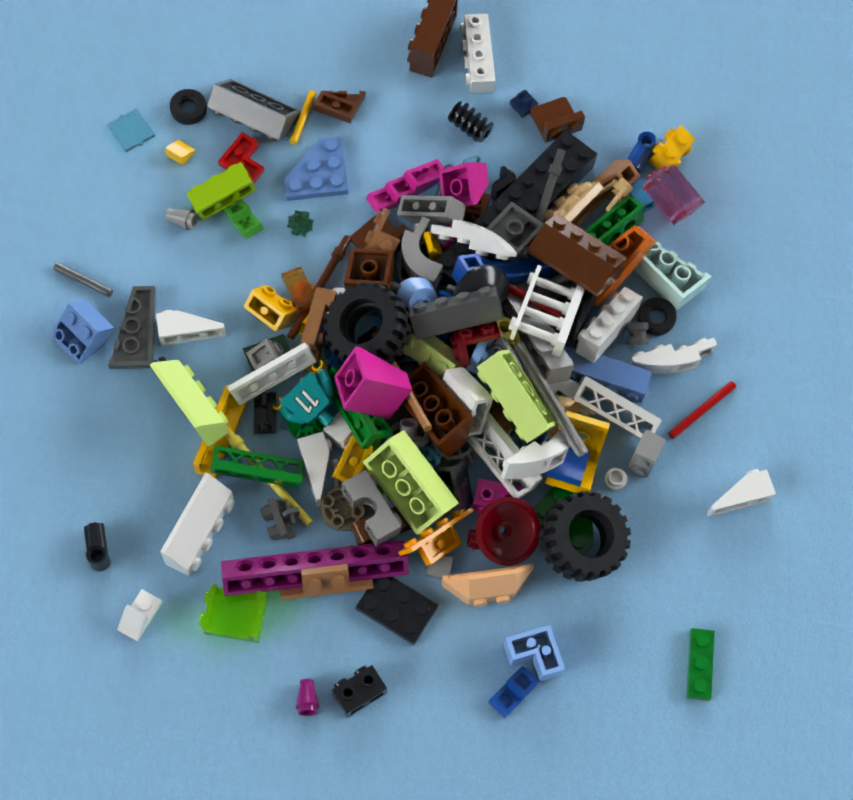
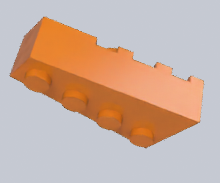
[594,225,657,307]

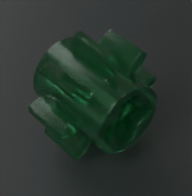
[287,210,314,237]

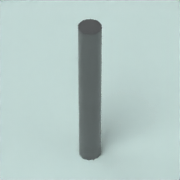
[54,262,113,297]

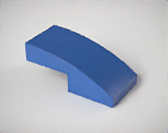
[488,665,540,718]

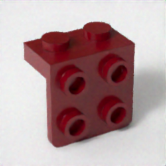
[450,321,501,367]

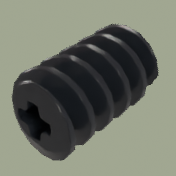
[448,101,494,142]

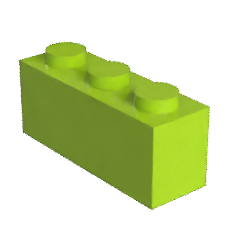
[186,162,257,220]

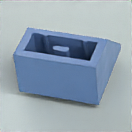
[50,300,114,364]

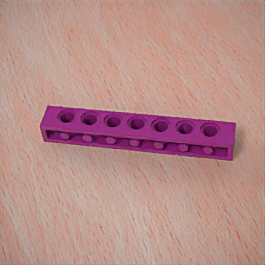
[221,540,409,596]

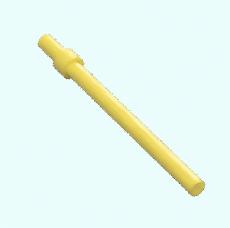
[225,426,313,527]

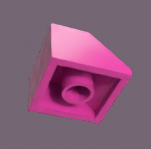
[439,162,489,207]

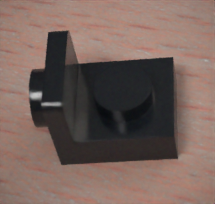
[491,166,516,201]

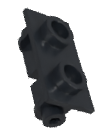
[254,389,276,434]

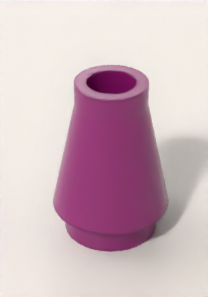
[296,679,320,716]

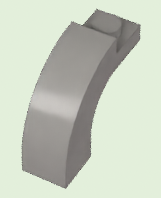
[401,216,443,290]

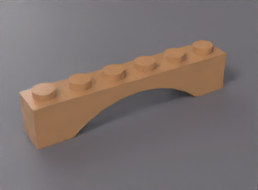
[571,159,640,227]

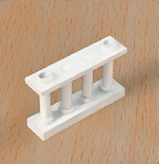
[508,265,585,358]

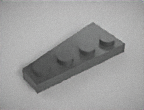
[108,286,156,369]

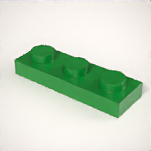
[686,628,715,701]

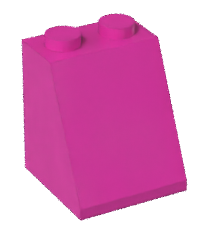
[334,346,412,419]

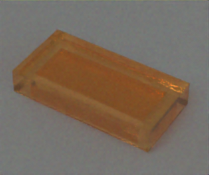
[281,266,314,312]

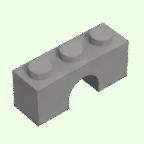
[341,470,402,547]

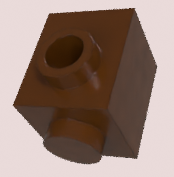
[463,193,491,223]

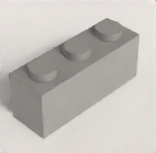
[397,195,466,225]

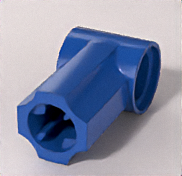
[627,131,656,174]

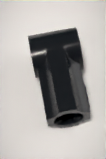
[84,522,111,571]

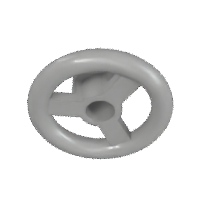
[387,418,431,448]

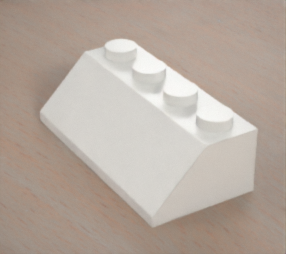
[160,473,235,576]

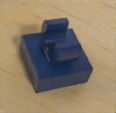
[510,90,539,118]

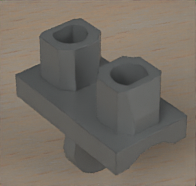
[260,497,300,541]

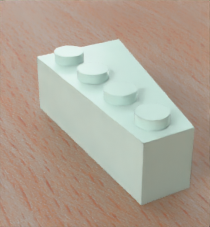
[634,241,712,311]

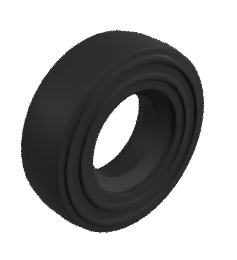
[170,89,207,125]
[638,297,677,336]

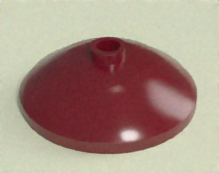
[475,497,541,566]

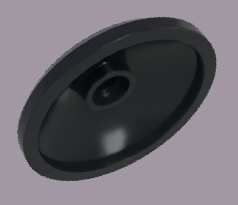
[452,264,509,309]

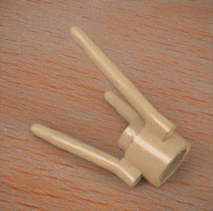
[592,178,633,212]

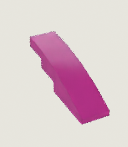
[366,159,445,214]

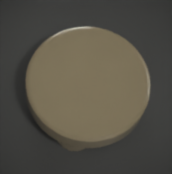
[320,486,366,531]

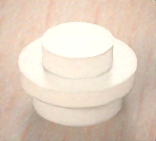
[605,468,627,490]

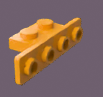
[398,507,474,566]

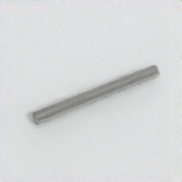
[513,342,588,457]

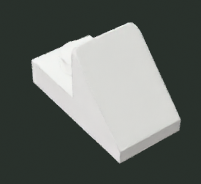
[117,589,162,642]

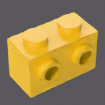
[648,125,695,174]
[243,285,298,332]

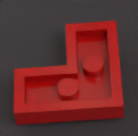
[218,132,264,183]

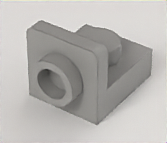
[246,339,284,370]

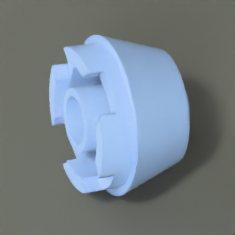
[397,277,437,314]

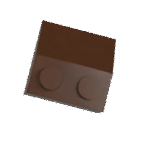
[344,248,394,291]

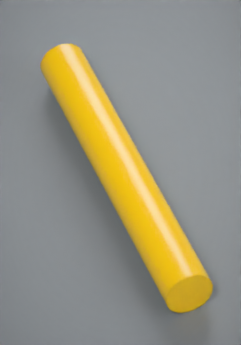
[289,90,317,145]

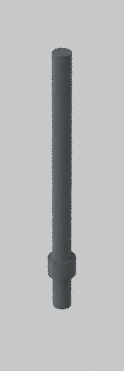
[529,149,566,257]

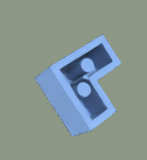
[503,625,565,682]

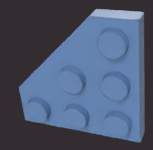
[284,137,348,201]

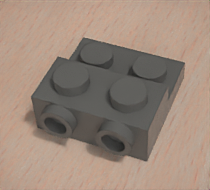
[486,202,544,262]

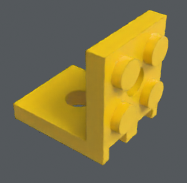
[545,411,610,493]

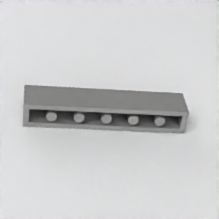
[503,282,574,384]

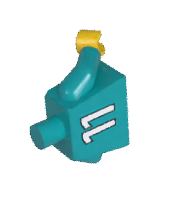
[273,360,335,427]

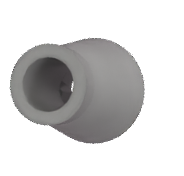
[166,208,199,230]

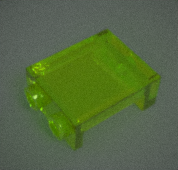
[199,584,268,643]

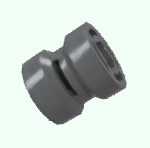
[627,322,649,345]

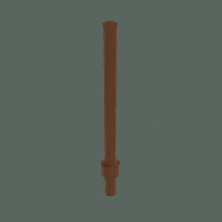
[287,235,351,340]

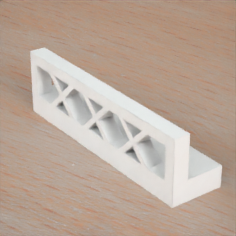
[227,342,316,406]
[572,376,662,439]
[467,412,542,498]

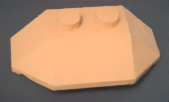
[441,564,534,607]

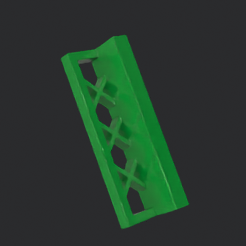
[328,366,393,449]
[210,445,304,489]

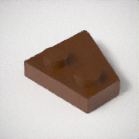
[313,91,366,124]

